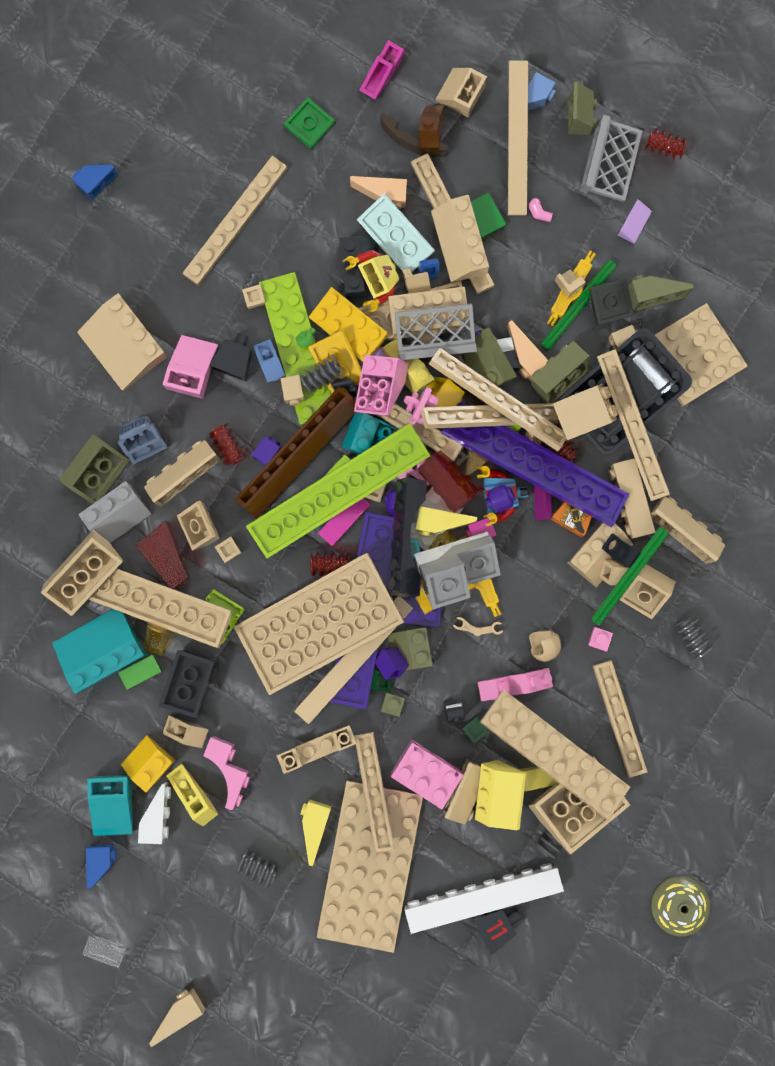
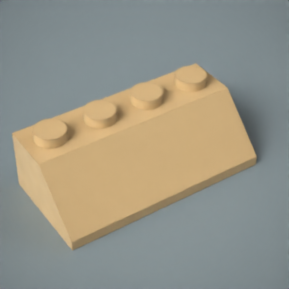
[431,195,489,283]
[144,440,221,507]
[650,496,725,564]
[41,530,123,616]

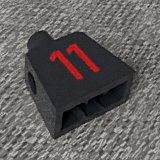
[472,908,522,955]

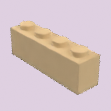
[608,459,655,539]

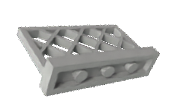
[580,115,642,202]
[395,303,477,360]

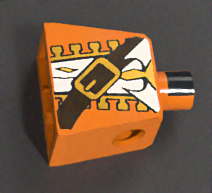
[551,502,591,537]

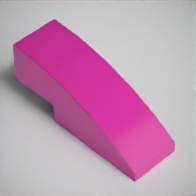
[360,40,406,100]
[318,498,371,547]

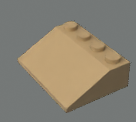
[77,293,168,391]
[528,757,630,854]

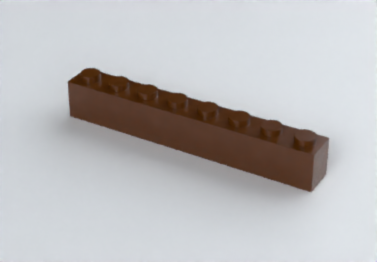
[235,387,356,519]

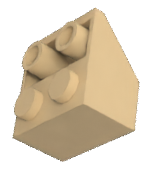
[435,68,487,118]

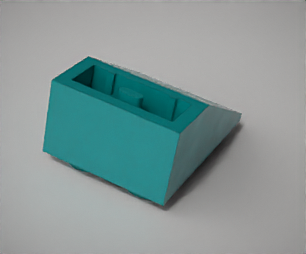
[341,413,399,455]
[87,775,133,836]

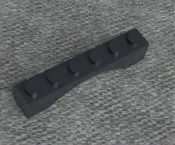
[389,477,427,598]

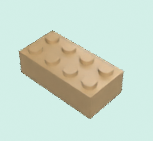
[388,287,469,339]

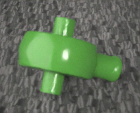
[296,328,316,348]

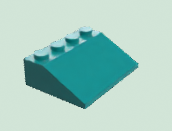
[52,609,147,694]

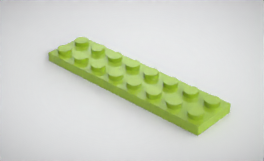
[259,272,331,426]

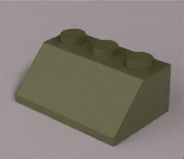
[531,341,590,404]
[59,434,130,504]

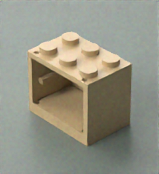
[553,384,619,440]

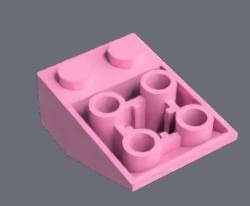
[163,335,218,399]
[354,355,409,416]

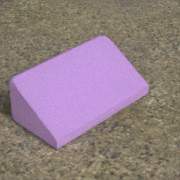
[618,199,652,244]

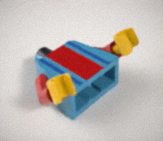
[477,466,528,526]

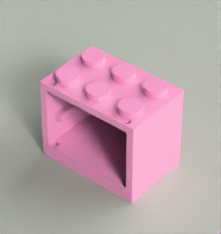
[391,739,463,809]

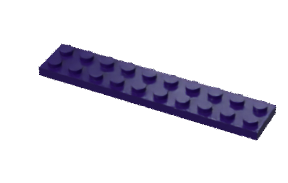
[441,402,629,528]
[329,512,394,709]

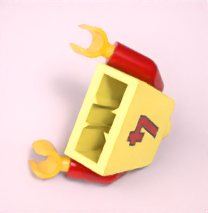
[342,250,399,312]

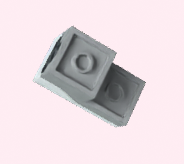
[413,532,501,609]

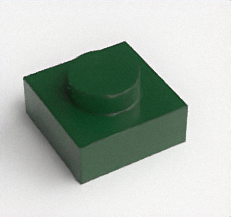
[370,670,392,692]
[462,716,489,744]

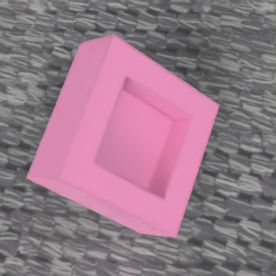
[588,627,613,652]

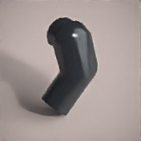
[332,377,359,396]

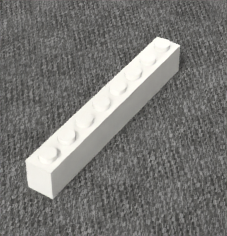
[405,863,564,934]

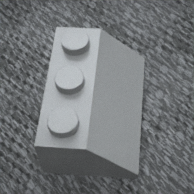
[78,481,152,544]

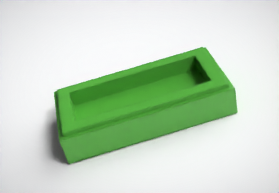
[118,655,163,690]

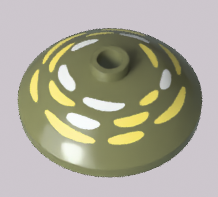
[651,876,710,936]

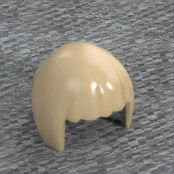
[529,630,561,662]

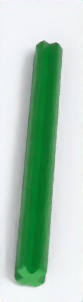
[541,260,616,351]
[591,527,669,625]

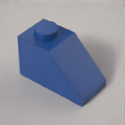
[72,165,118,200]
[86,844,117,889]

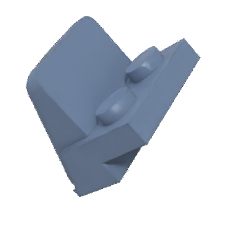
[117,416,167,465]

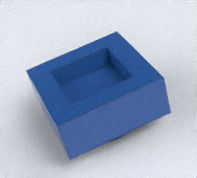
[418,258,440,279]

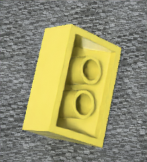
[475,760,526,830]

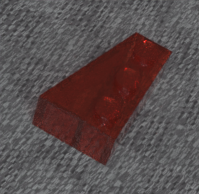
[418,450,485,513]
[135,521,191,590]

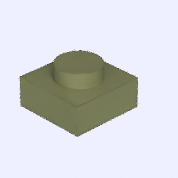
[381,693,405,717]

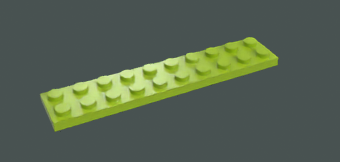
[246,423,430,559]

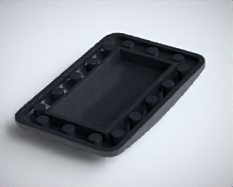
[561,328,692,455]

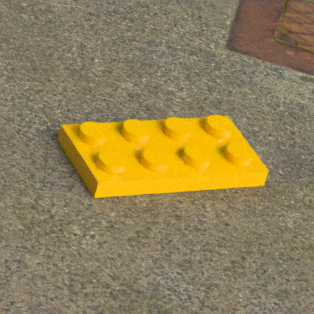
[309,287,389,362]

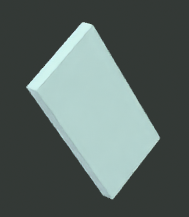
[357,193,435,272]

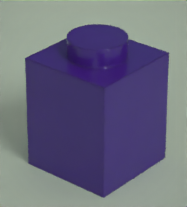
[251,436,281,466]
[374,647,409,680]

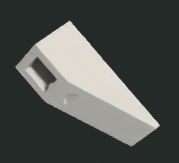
[138,782,171,844]

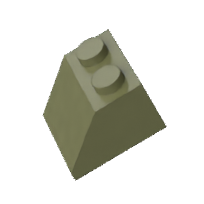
[568,82,597,135]
[388,627,432,670]

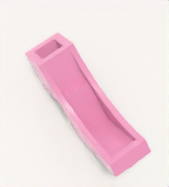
[478,668,553,701]
[203,736,250,810]

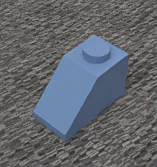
[528,72,556,111]
[253,339,285,383]

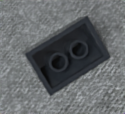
[339,236,379,299]

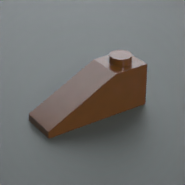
[418,105,445,148]

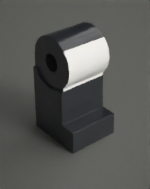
[496,336,519,372]
[443,699,465,723]

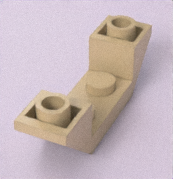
[277,725,357,774]

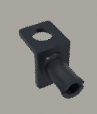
[602,533,640,568]

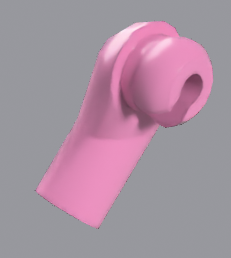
[529,198,553,222]

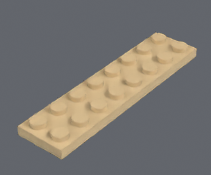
[88,568,233,648]
[480,690,630,820]

